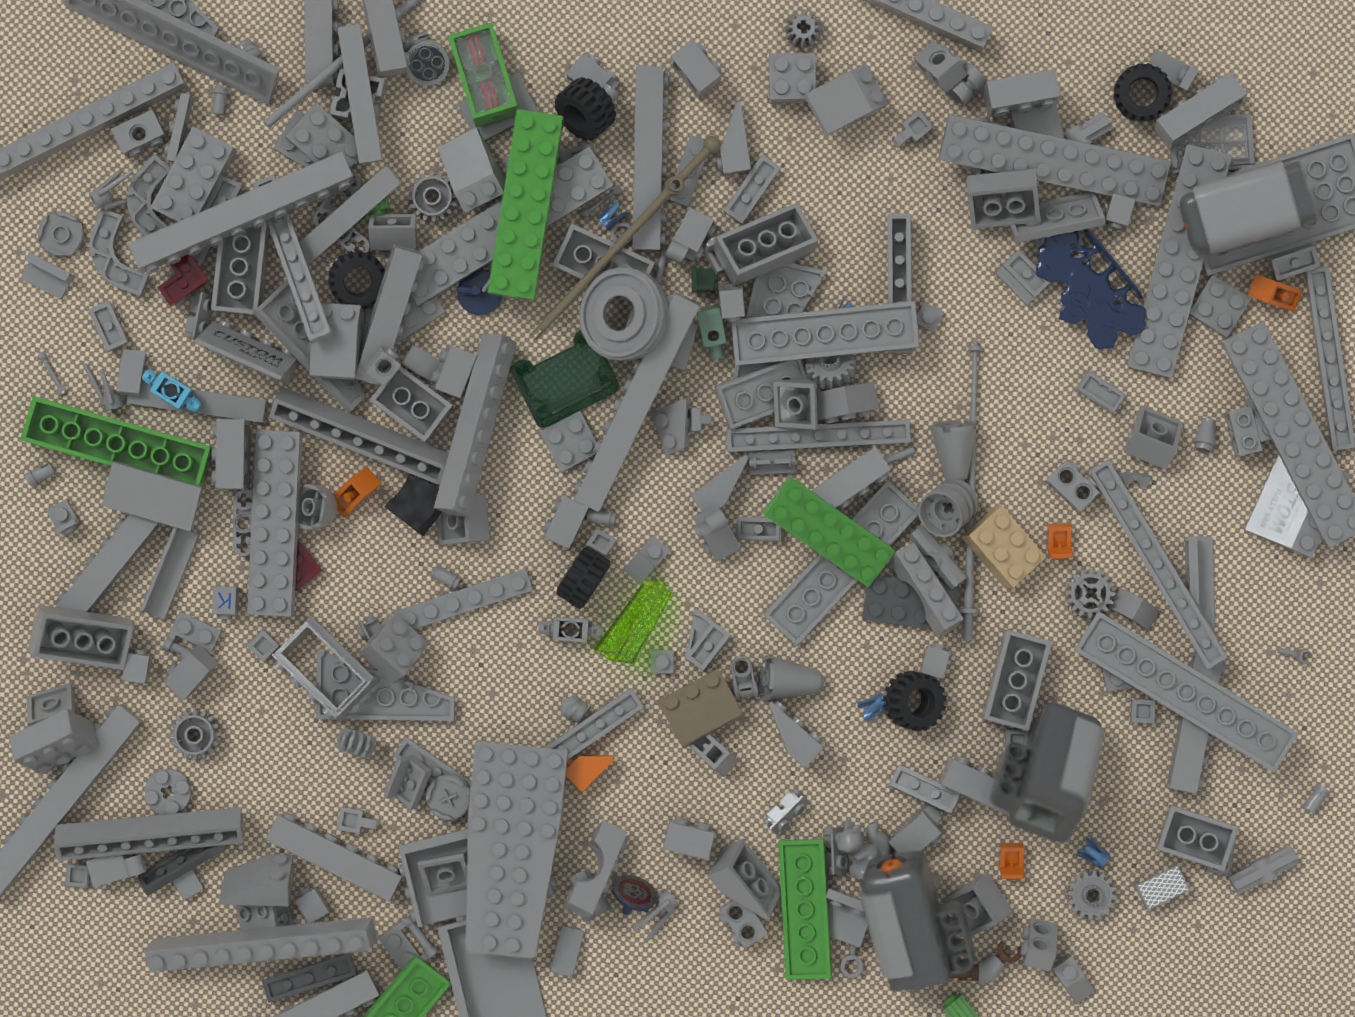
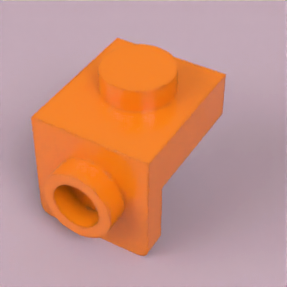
[1047,523,1073,560]
[999,843,1024,880]

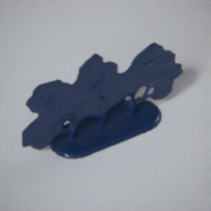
[1036,229,1146,349]

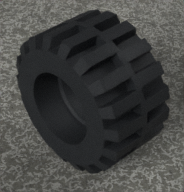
[1113,63,1173,122]
[554,77,616,141]
[328,250,385,310]
[556,546,611,609]
[883,671,947,731]

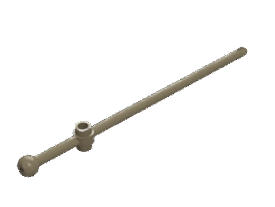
[530,136,721,340]

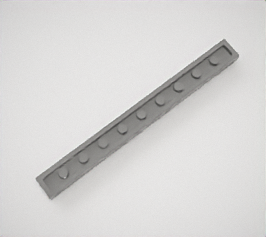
[1089,459,1229,669]

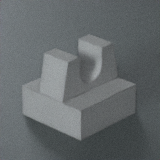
[687,408,711,432]

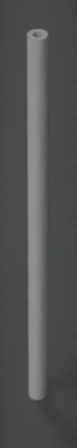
[263,0,421,128]

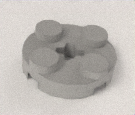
[144,769,192,815]

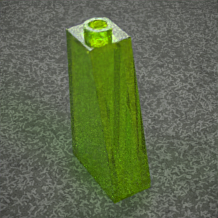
[594,579,673,664]

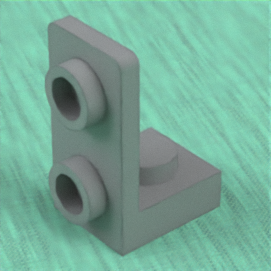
[1148,49,1198,90]

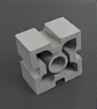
[330,69,387,127]

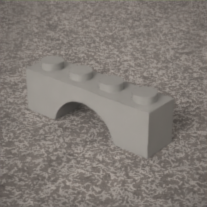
[889,542,963,638]
[563,820,628,919]

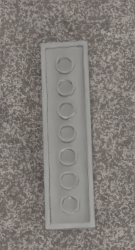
[731,301,920,366]
[247,430,303,617]
[763,480,918,646]

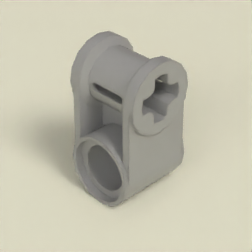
[731,655,759,701]

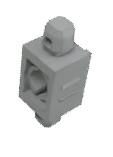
[538,617,603,643]

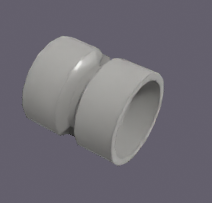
[948,62,987,106]

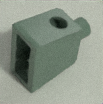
[696,304,726,359]

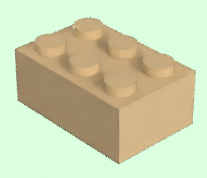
[961,505,1046,589]

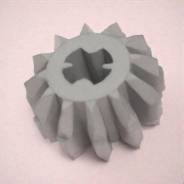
[784,9,823,49]
[336,728,376,759]

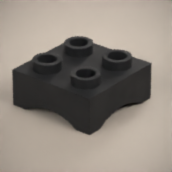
[384,474,442,536]

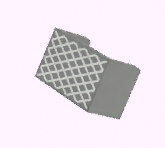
[1133,863,1190,910]

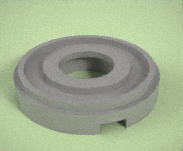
[579,267,669,361]

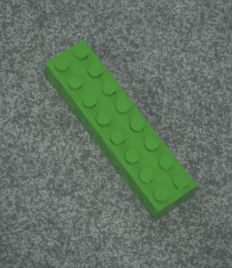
[488,109,564,302]
[20,396,213,490]

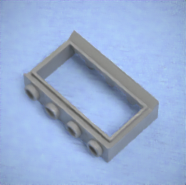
[272,615,379,721]

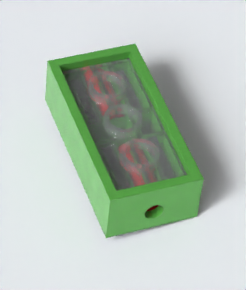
[448,22,518,127]

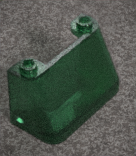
[510,330,620,428]

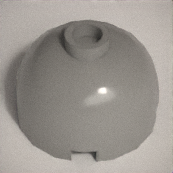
[298,484,337,530]

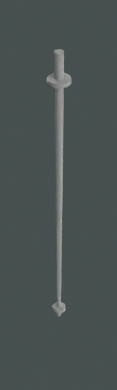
[957,337,982,641]

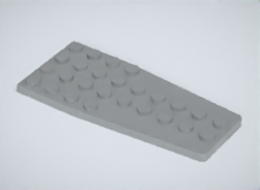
[466,741,568,958]

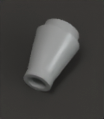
[1193,418,1216,453]

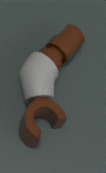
[949,941,1022,984]

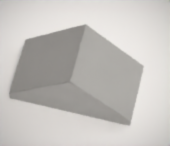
[1108,588,1160,630]

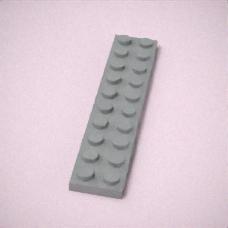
[64,0,280,105]
[938,114,1171,206]
[1127,144,1232,378]
[410,146,614,307]
[1221,321,1355,548]
[1074,611,1299,773]

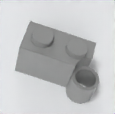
[566,53,619,102]
[665,207,716,264]
[693,505,741,562]
[888,804,943,853]
[86,854,147,888]

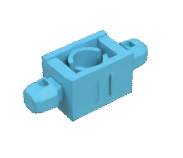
[142,370,202,412]

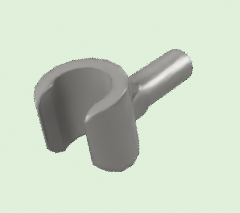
[1277,647,1312,664]

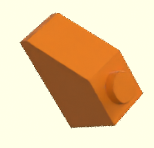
[1248,274,1303,312]
[334,467,382,518]
[566,755,615,792]

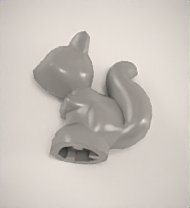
[837,820,891,880]

